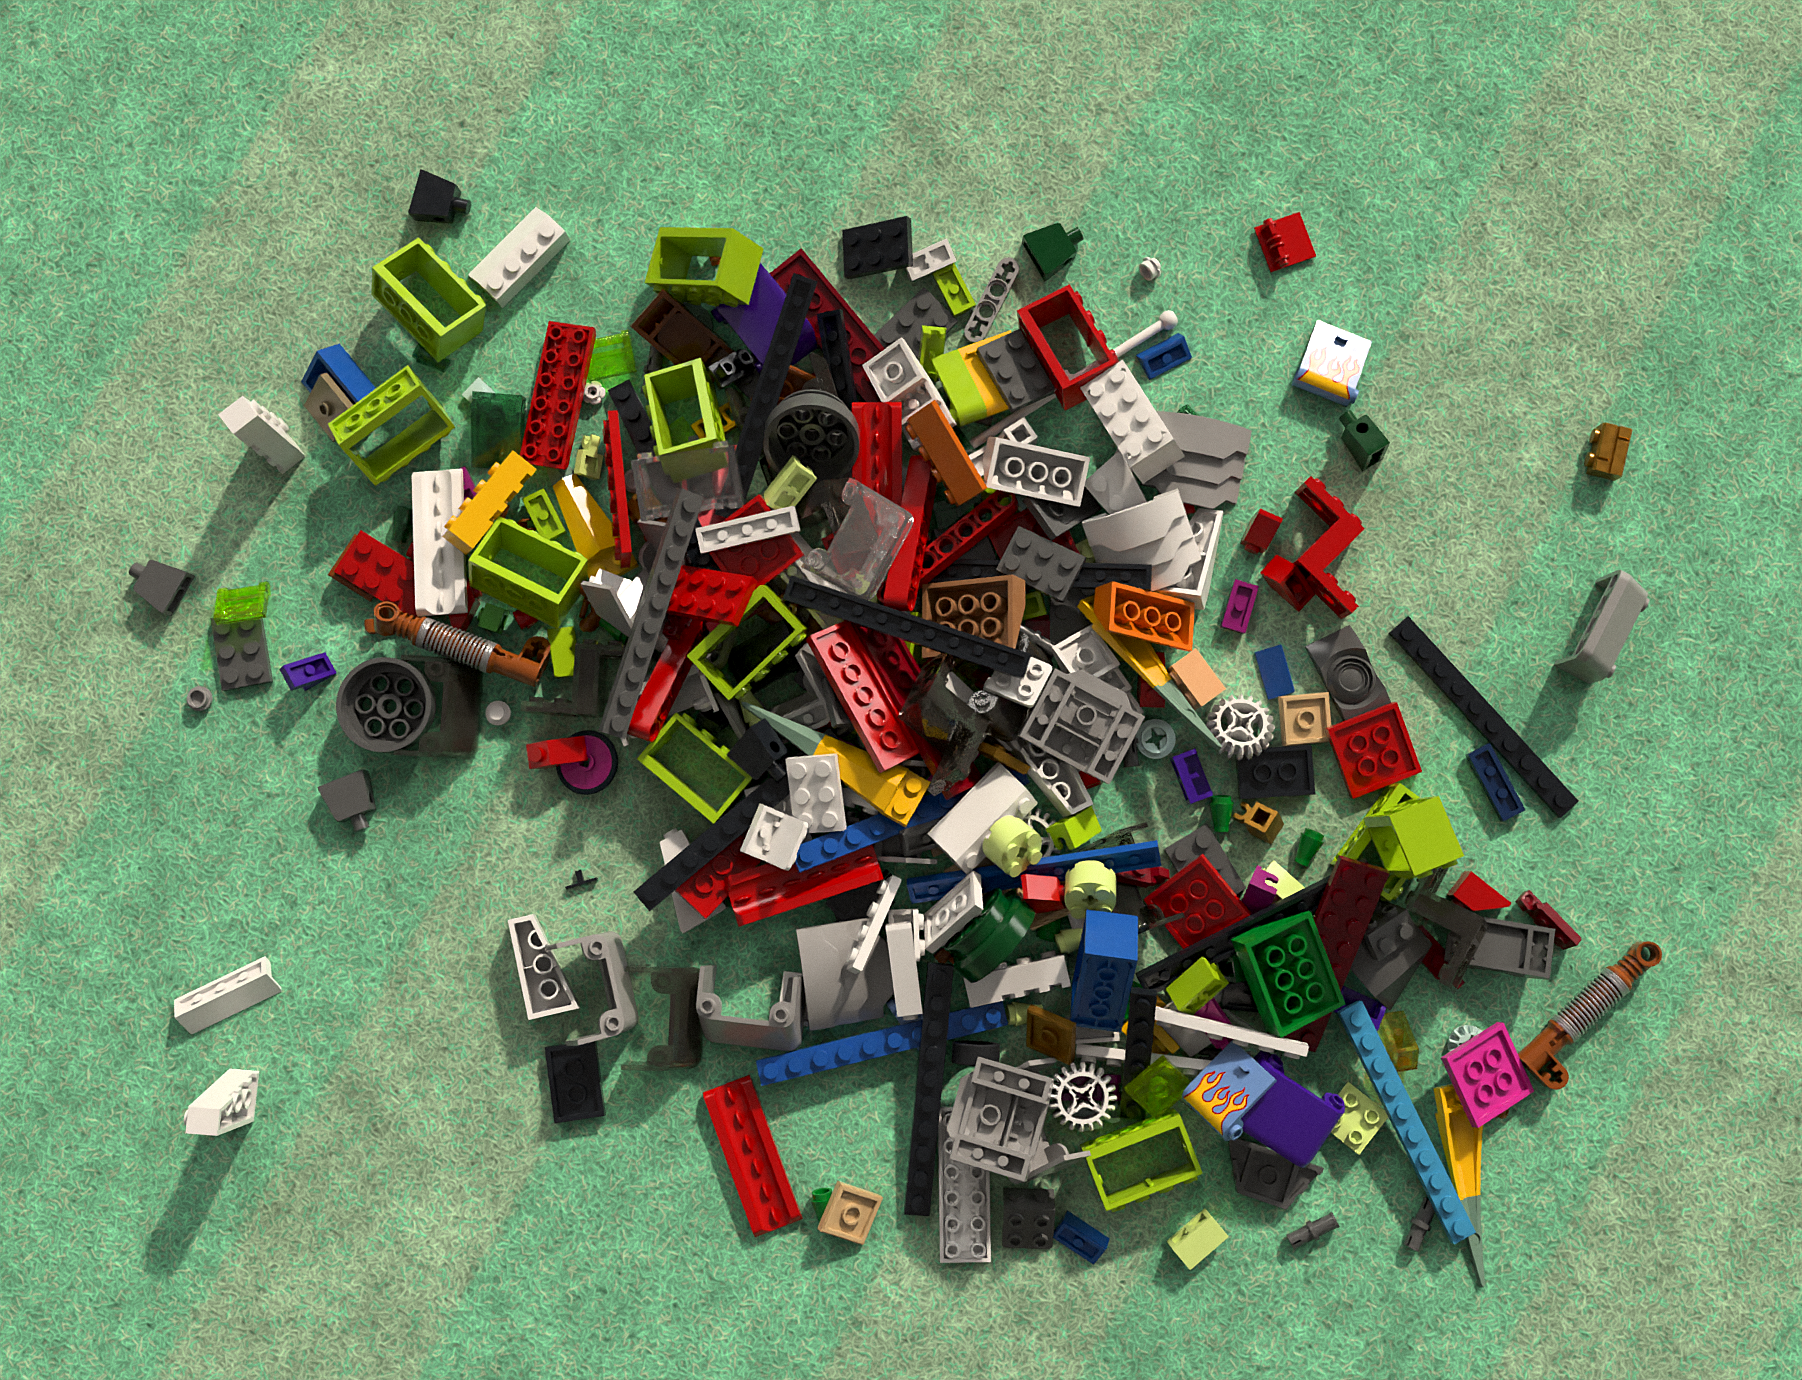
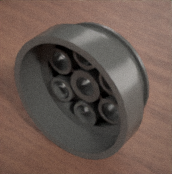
[763,389,860,486]
[336,657,436,753]

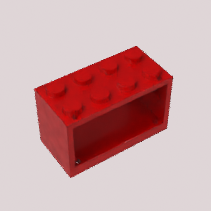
[1017,284,1119,411]

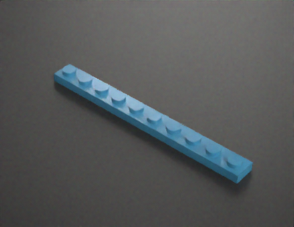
[1337,1000,1476,1244]

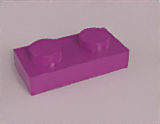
[1220,579,1259,634]

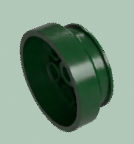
[944,888,1035,983]

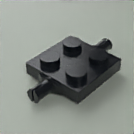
[825,869,896,923]

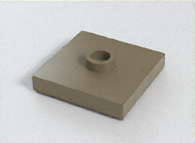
[304,373,353,442]

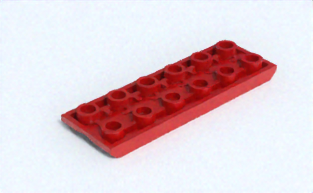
[520,321,596,470]
[852,402,902,552]
[723,845,884,927]
[703,1074,803,1237]

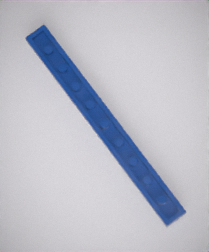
[794,766,1030,874]
[907,840,1162,904]
[756,1001,1008,1086]

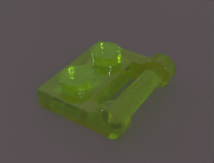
[588,329,637,382]
[213,581,271,625]

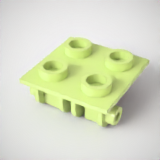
[1331,1082,1388,1155]

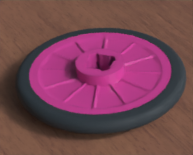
[556,730,618,795]

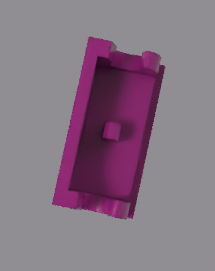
[1242,865,1279,915]

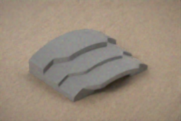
[1140,411,1252,510]
[1018,668,1145,784]
[796,918,894,1031]
[947,1057,1054,1182]

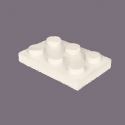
[786,753,847,833]
[924,871,983,954]

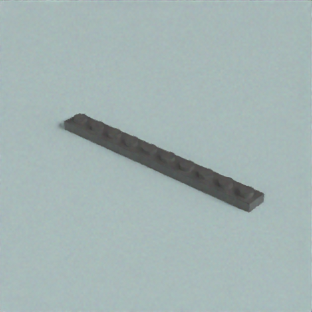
[598,488,704,739]

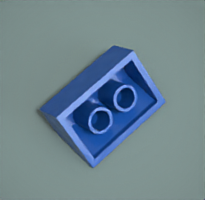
[301,343,376,405]

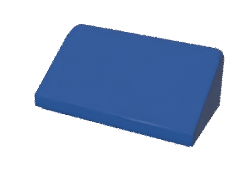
[1136,333,1192,380]
[1254,645,1295,700]
[1053,1210,1110,1265]

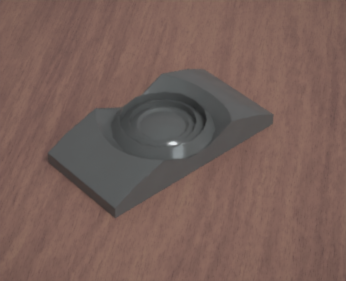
[1305,625,1391,721]
[1444,911,1555,980]

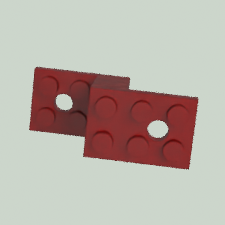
[1293,476,1365,619]

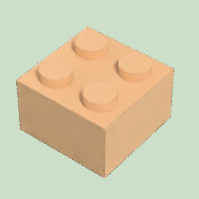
[1167,648,1226,711]

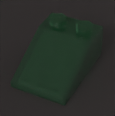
[471,391,526,469]

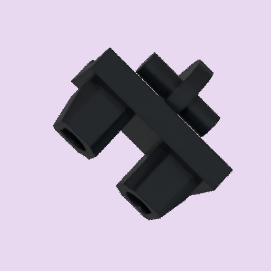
[706,349,755,390]

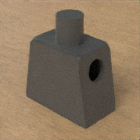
[129,560,195,616]
[317,769,376,832]

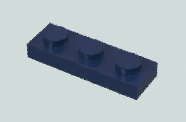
[1465,743,1525,822]

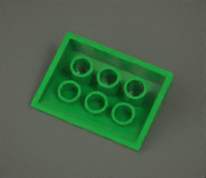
[1231,911,1345,1038]

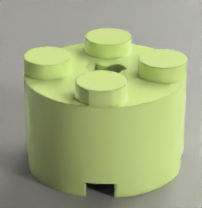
[983,816,1042,877]
[1065,861,1116,919]

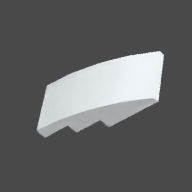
[862,337,957,452]
[1051,624,1144,715]

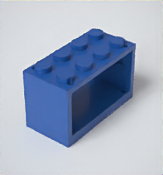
[1070,909,1138,1033]

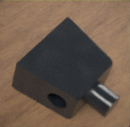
[408,169,471,224]
[727,718,787,783]

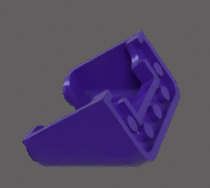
[711,263,818,374]
[1241,1050,1345,1168]

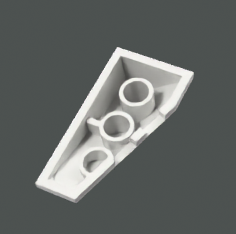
[1153,508,1223,610]

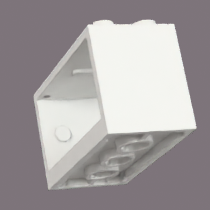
[1081,360,1185,483]

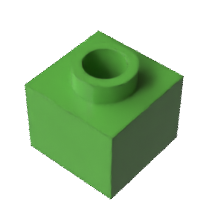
[477,603,510,635]

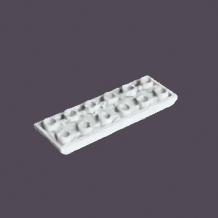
[412,469,468,617]
[938,1107,991,1263]

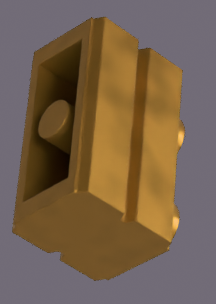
[1584,423,1632,481]

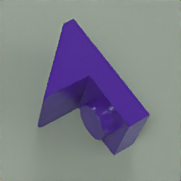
[279,652,337,691]

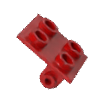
[1254,212,1316,273]

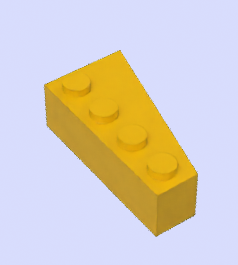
[442,451,537,555]

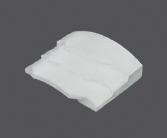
[1082,489,1201,592]

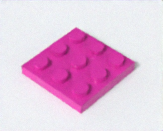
[1441,1022,1534,1128]

